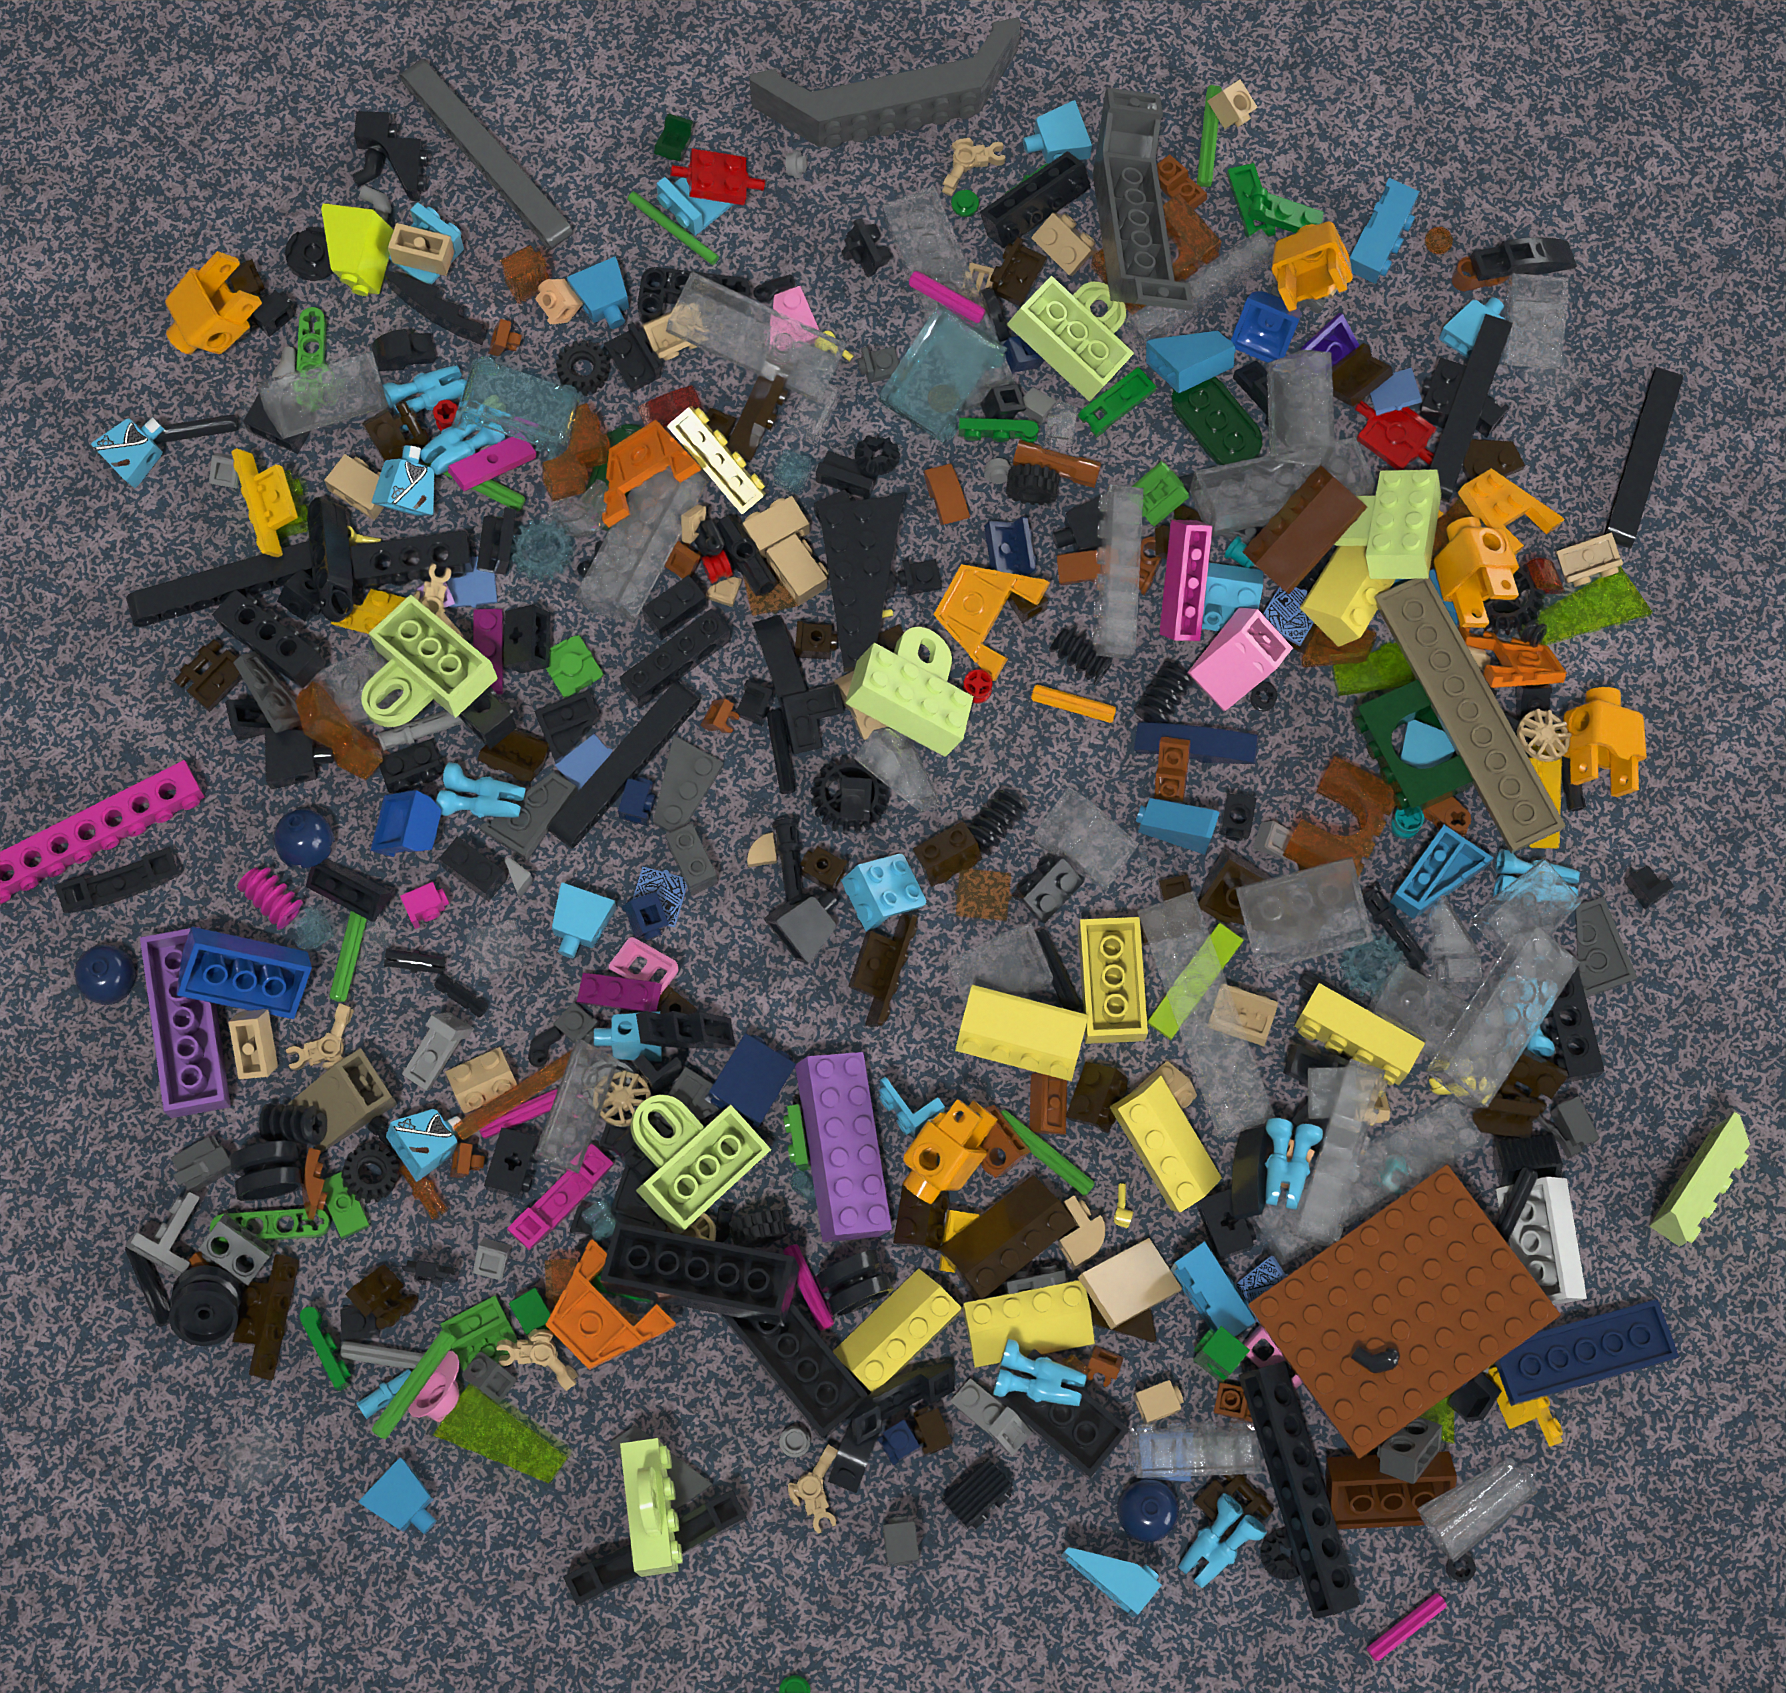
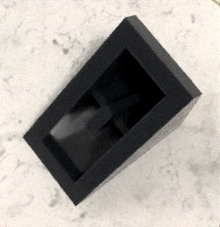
[225,699,272,741]

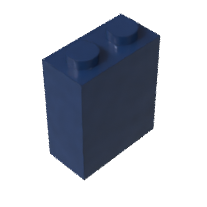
[704,1033,796,1131]

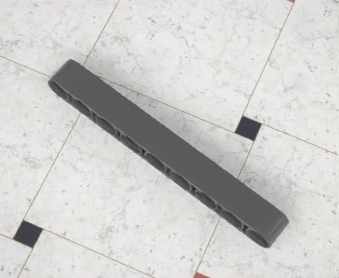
[399,59,573,250]

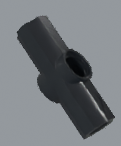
[716,515,777,597]

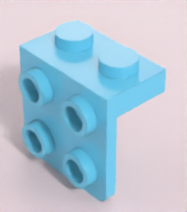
[656,177,734,236]
[389,202,464,285]
[841,854,926,932]
[878,1077,945,1139]

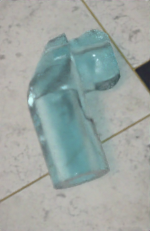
[790,1171,816,1201]

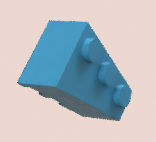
[1350,178,1420,284]
[1390,825,1493,919]
[1170,1241,1256,1338]

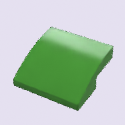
[440,1295,518,1383]

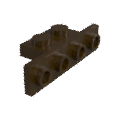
[726,354,794,463]
[848,913,918,1027]
[232,1254,299,1381]

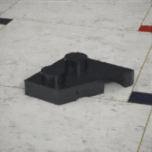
[534,690,600,764]

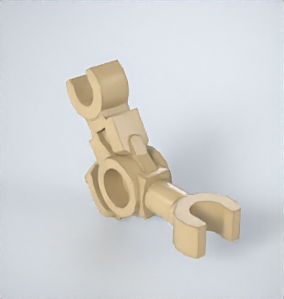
[942,137,1005,196]
[412,563,464,637]
[286,1003,354,1070]
[496,1329,578,1391]
[788,1444,838,1534]

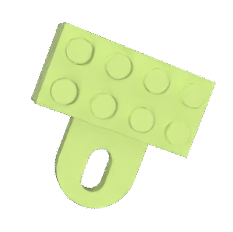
[1007,276,1134,402]
[1334,470,1441,579]
[361,595,498,727]
[846,627,974,757]
[631,1095,771,1234]
[620,1438,683,1577]

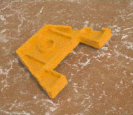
[1457,468,1565,555]
[933,564,1050,681]

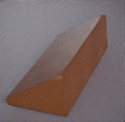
[1029,1073,1067,1135]

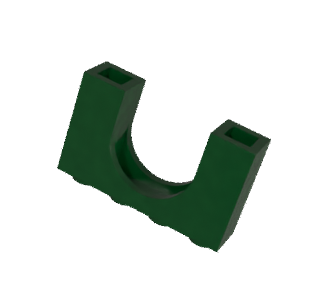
[1352,679,1473,817]

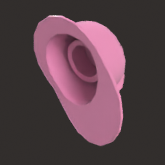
[408,1351,460,1422]

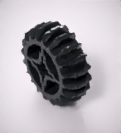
[1472,564,1545,636]
[810,756,889,835]

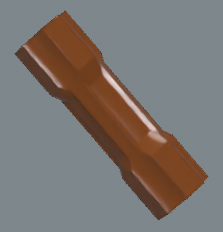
[1013,440,1101,488]

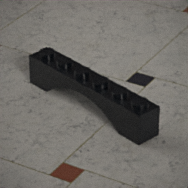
[563,1489,748,1607]

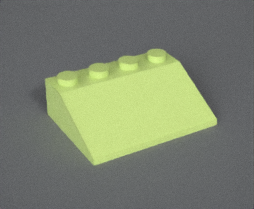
[1649,1112,1750,1247]

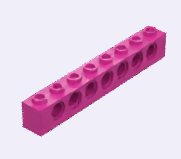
[0,760,205,904]

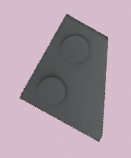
[654,1067,719,1131]
[1003,1265,1067,1294]

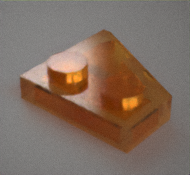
[1301,626,1377,667]

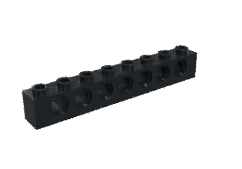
[1239,1361,1361,1619]

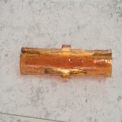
[399,1164,448,1220]

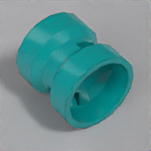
[1391,809,1424,839]

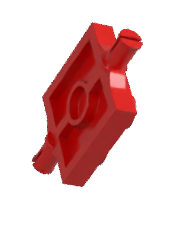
[670,148,765,205]
[1355,400,1437,470]

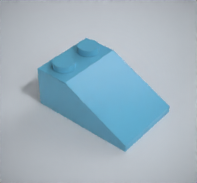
[1061,1547,1162,1618]

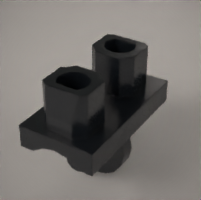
[841,218,891,277]

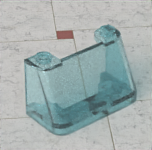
[878,305,1007,443]
[451,356,581,463]

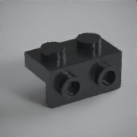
[1012,854,1084,923]

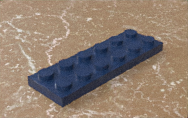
[1495,1299,1680,1406]

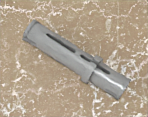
[377,711,465,751]

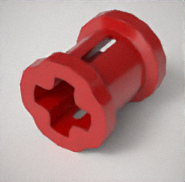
[433,400,462,432]

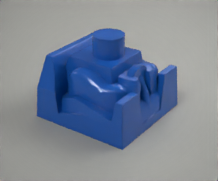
[1231,291,1302,368]
[370,790,442,857]

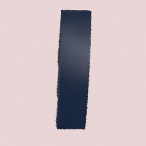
[1134,722,1259,764]

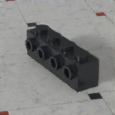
[980,151,1091,249]

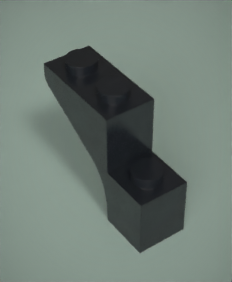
[354,111,428,201]

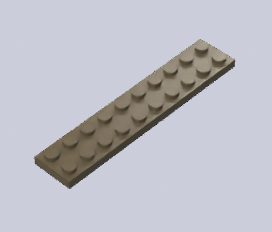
[1374,577,1566,854]

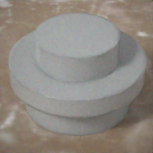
[786,150,807,178]
[984,458,1011,484]
[779,1426,810,1458]

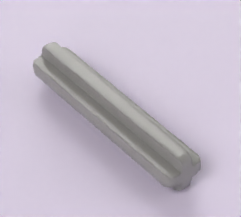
[340,1341,424,1370]

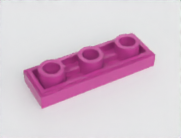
[448,433,536,492]

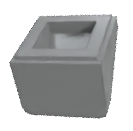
[1021,387,1057,425]
[209,453,239,489]
[1253,821,1295,860]
[505,858,533,898]
[472,1238,512,1281]

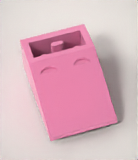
[1187,608,1293,711]

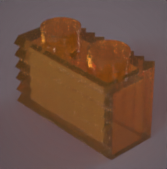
[500,245,549,304]

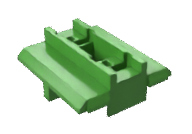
[1127,461,1190,527]
[545,635,604,698]

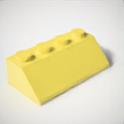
[1300,546,1396,647]
[955,985,1089,1082]
[1110,1075,1222,1213]
[832,1269,962,1394]
[963,1280,1095,1368]

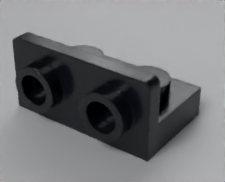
[604,322,663,393]
[477,507,516,575]
[376,739,444,793]

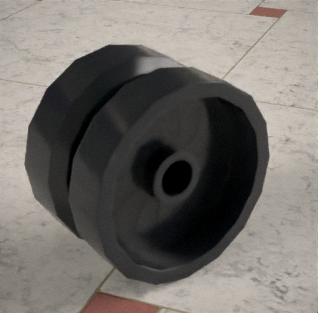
[229,1141,304,1201]
[815,1249,894,1318]
[169,1265,240,1346]

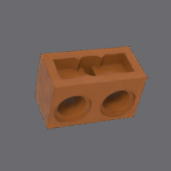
[978,1105,1031,1178]

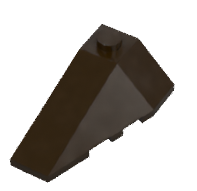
[1196,848,1328,942]

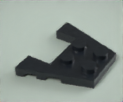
[570,1122,668,1234]

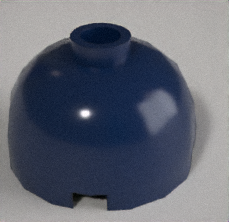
[273,809,335,868]
[74,944,137,1005]
[1117,1479,1179,1543]

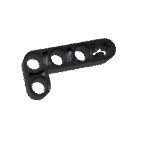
[637,267,751,324]

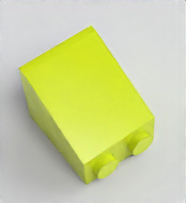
[321,203,394,296]

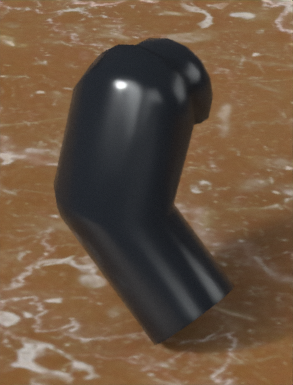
[753,274,795,303]
[528,1026,562,1067]

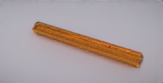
[454,1048,587,1140]

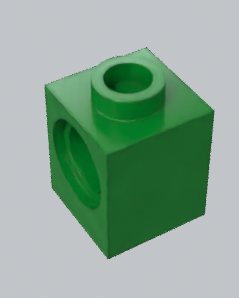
[509,1288,551,1337]

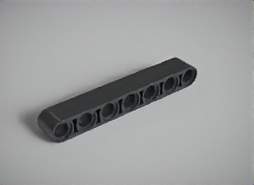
[1430,314,1513,503]
[1604,367,1683,549]
[126,541,313,627]
[548,681,701,849]

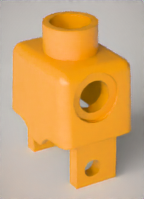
[1271,221,1353,312]
[165,251,262,355]
[1434,517,1519,628]
[1562,687,1647,797]
[903,1099,998,1204]

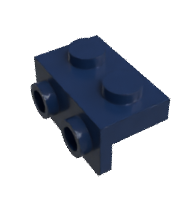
[984,517,1036,576]

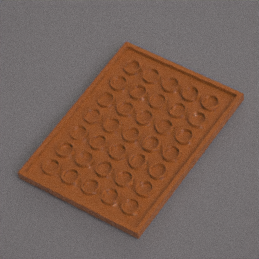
[1247,1164,1561,1460]

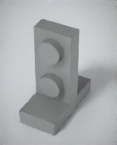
[402,1012,474,1091]
[125,1192,200,1277]
[950,1378,1032,1457]

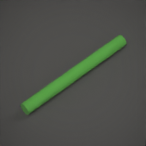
[627,191,719,265]

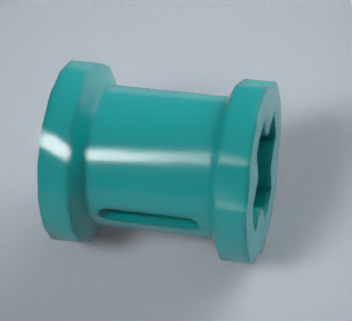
[1224,536,1255,569]

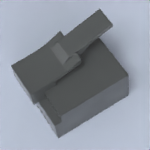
[1536,1096,1600,1159]
[171,1136,232,1193]

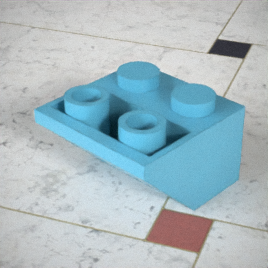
[1202,562,1263,631]

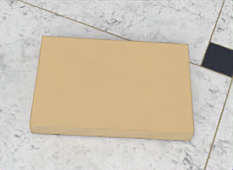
[1078,1238,1182,1329]

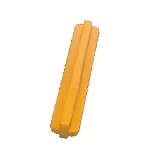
[1031,684,1116,723]

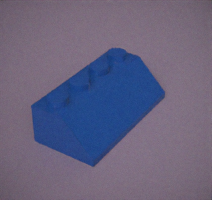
[177,927,312,1019]

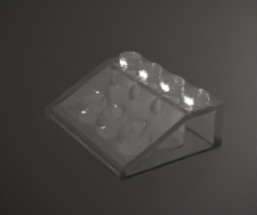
[1235,857,1374,972]

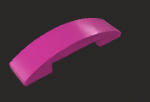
[507,1143,614,1250]

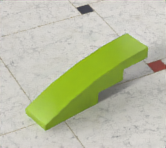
[1147,923,1244,1040]

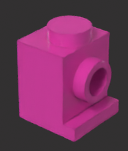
[400,882,449,929]

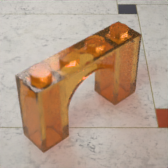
[1091,194,1222,316]
[1282,756,1396,888]

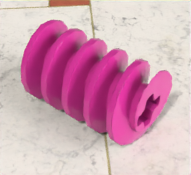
[237,867,303,930]

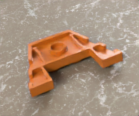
[602,420,702,527]
[1458,625,1567,688]
[546,1239,676,1370]

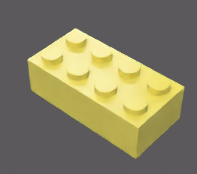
[1078,917,1148,1044]
[1294,983,1425,1086]

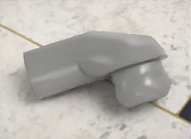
[359,185,392,221]
[271,347,296,389]

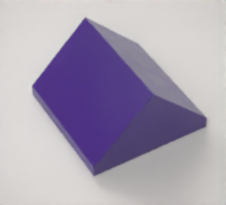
[1295,313,1360,393]

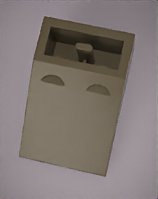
[288,1048,397,1154]

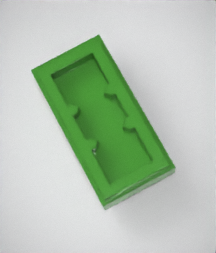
[322,1172,370,1239]

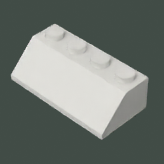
[1496,1177,1587,1305]

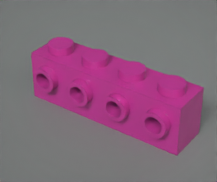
[1159,520,1212,641]

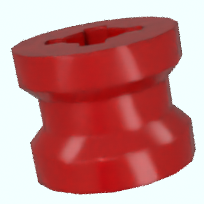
[701,549,733,584]
[963,669,993,704]

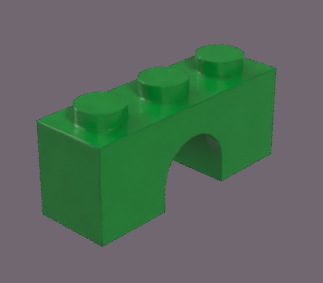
[1193,1326,1250,1383]

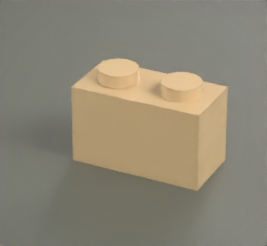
[388,223,455,276]
[324,454,384,520]
[742,496,810,559]
[766,534,829,606]
[228,1009,278,1079]

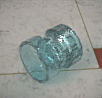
[581,1200,620,1242]

